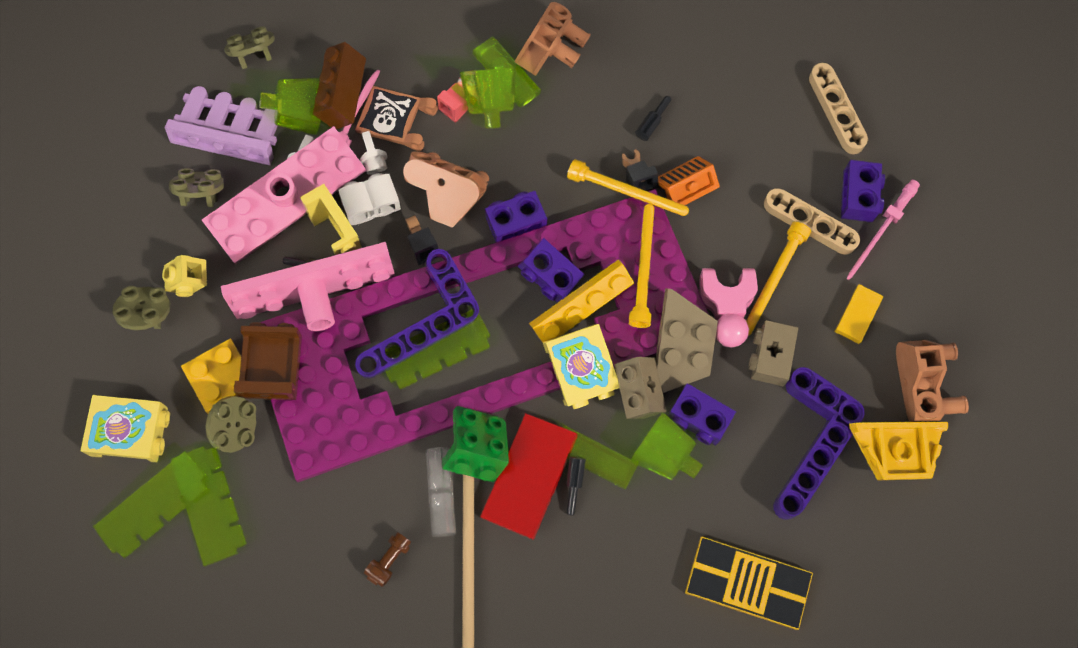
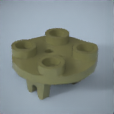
[224,26,275,69]
[169,168,224,207]
[112,286,170,330]
[206,396,257,453]

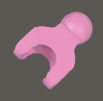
[699,268,758,348]

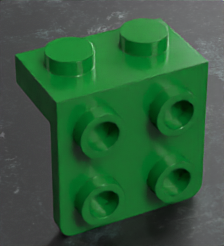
[442,406,509,482]

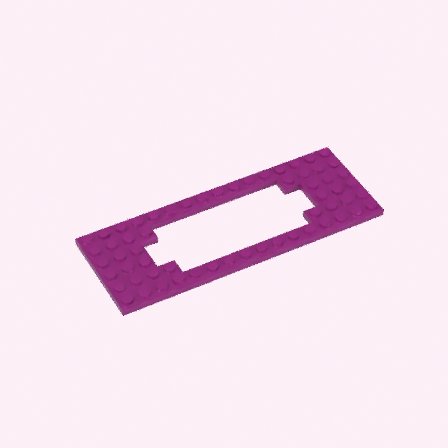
[260,190,709,482]

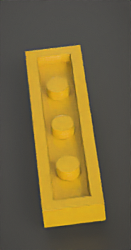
[529,260,634,343]

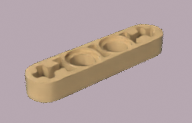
[809,63,868,154]
[764,189,860,255]

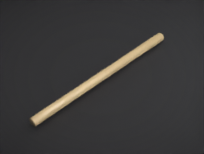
[462,475,474,648]

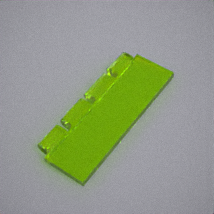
[385,310,490,389]
[171,446,247,567]
[93,451,208,558]

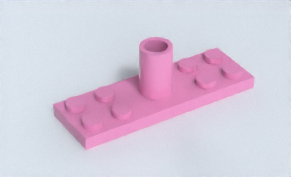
[202,126,366,264]
[221,242,395,331]

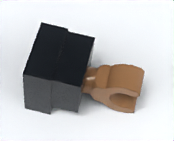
[622,149,658,191]
[405,215,439,266]

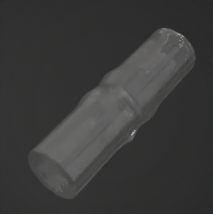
[426,447,456,537]

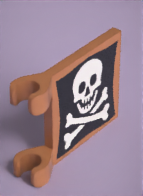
[355,86,438,151]

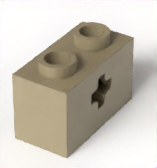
[748,320,798,387]
[614,357,667,419]

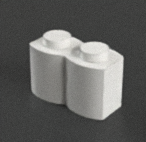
[338,173,401,225]

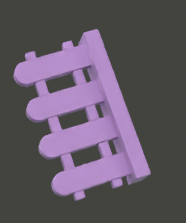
[165,86,285,166]

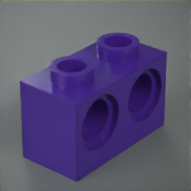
[841,160,885,222]
[485,191,547,243]
[517,238,584,302]
[667,383,736,446]

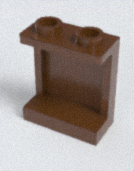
[234,322,302,400]

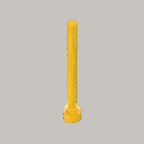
[567,159,689,216]
[629,204,654,328]
[746,221,811,336]

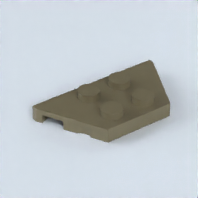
[655,288,718,393]

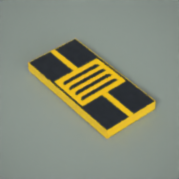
[685,537,813,630]

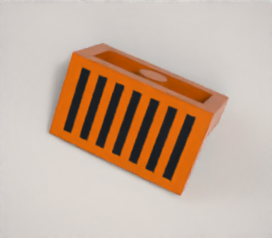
[658,156,720,205]

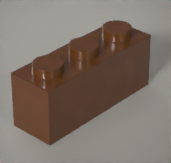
[313,42,366,129]

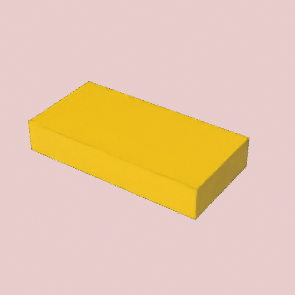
[834,284,883,344]

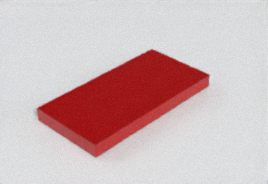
[480,413,578,540]

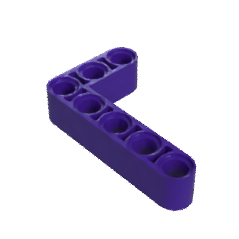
[355,249,479,378]
[773,367,864,520]

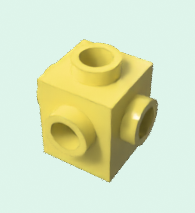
[162,255,207,297]

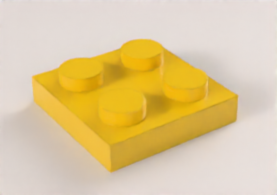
[181,338,241,414]

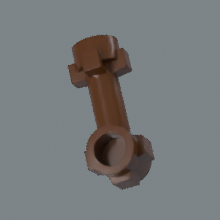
[364,532,411,587]

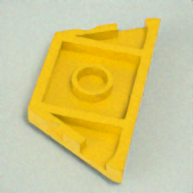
[849,422,948,480]

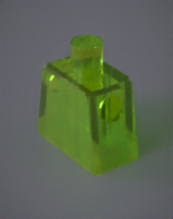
[460,67,516,129]
[259,78,320,135]
[631,412,703,480]

